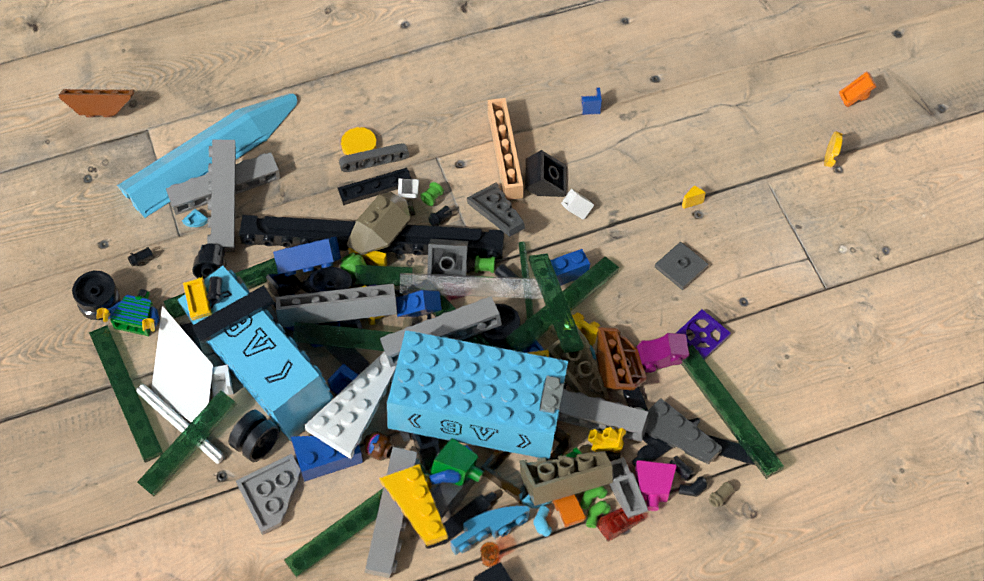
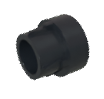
[192,243,227,279]

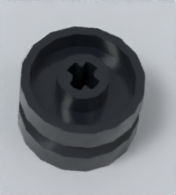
[309,267,352,293]
[72,270,121,320]
[479,304,522,351]
[228,409,280,463]

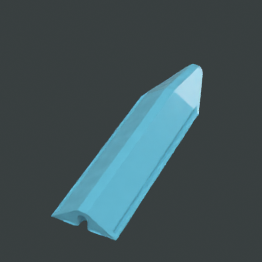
[117,93,298,218]

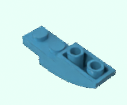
[450,506,530,555]

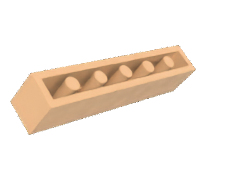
[488,98,523,200]

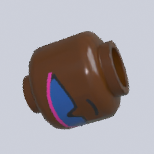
[363,431,395,461]

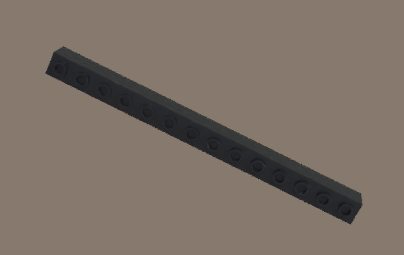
[239,215,504,260]

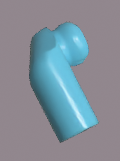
[533,506,552,537]

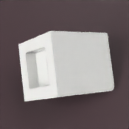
[398,178,419,198]
[561,189,594,219]
[211,365,234,398]

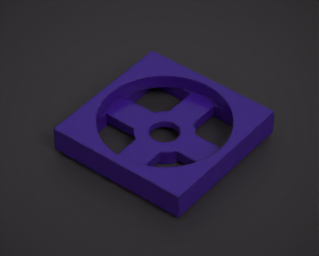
[676,309,731,360]

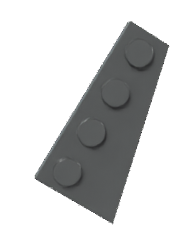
[467,182,525,237]
[645,398,722,465]

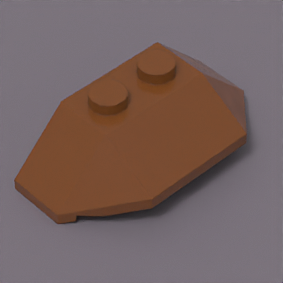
[59,89,135,118]
[596,327,647,390]

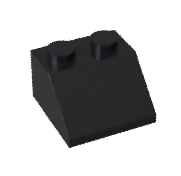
[525,150,566,197]

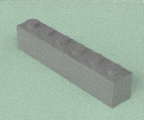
[207,140,236,252]
[166,152,280,215]
[276,284,397,327]
[380,296,502,367]
[557,389,648,442]
[364,447,420,578]

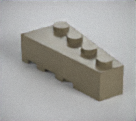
[519,451,613,506]

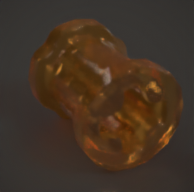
[480,542,499,567]

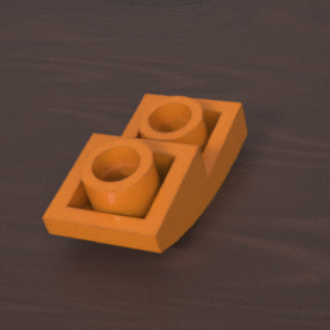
[553,494,586,527]

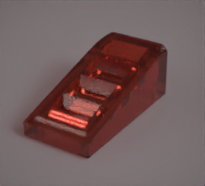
[597,508,645,542]

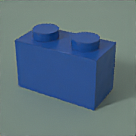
[547,249,590,288]
[396,290,441,318]

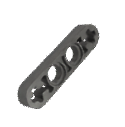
[339,143,410,172]

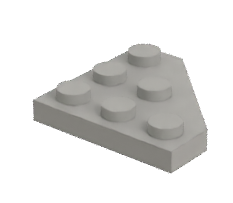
[236,454,301,535]

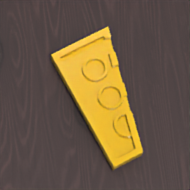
[379,464,448,546]

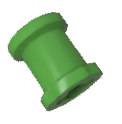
[420,182,444,206]
[475,255,495,273]

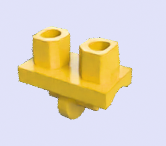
[563,312,600,346]
[588,427,626,453]

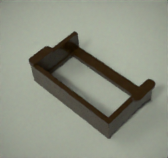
[481,426,571,504]

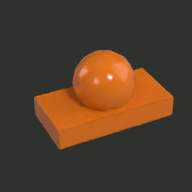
[839,71,877,107]

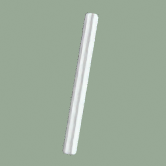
[136,384,225,464]

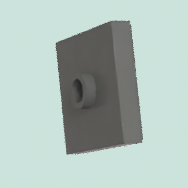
[654,242,708,290]

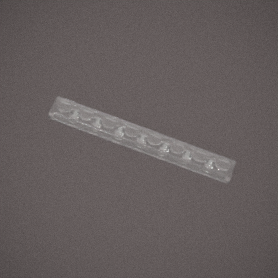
[400,273,555,299]

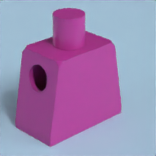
[635,460,676,511]

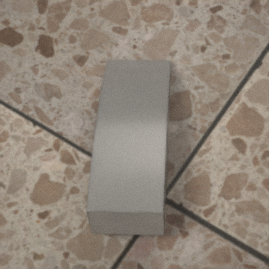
[609,457,648,518]

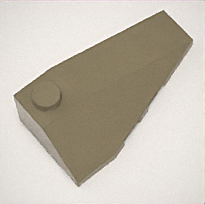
[545,326,610,401]

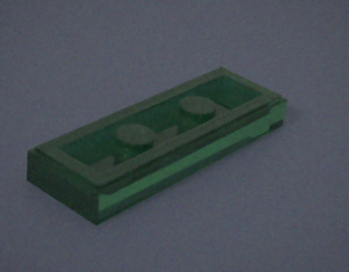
[355,265,413,287]

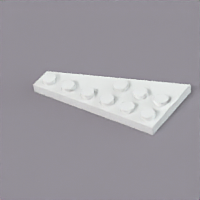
[305,352,397,459]

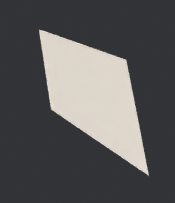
[151,306,213,432]

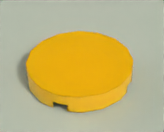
[341,127,377,155]
[824,131,843,168]

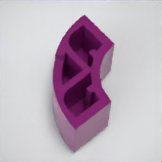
[636,333,689,373]

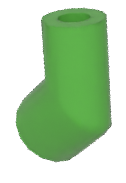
[579,486,607,510]
[586,501,611,528]

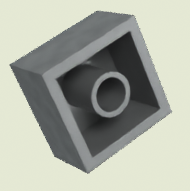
[427,239,469,284]

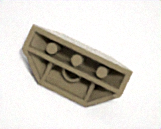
[347,192,411,255]

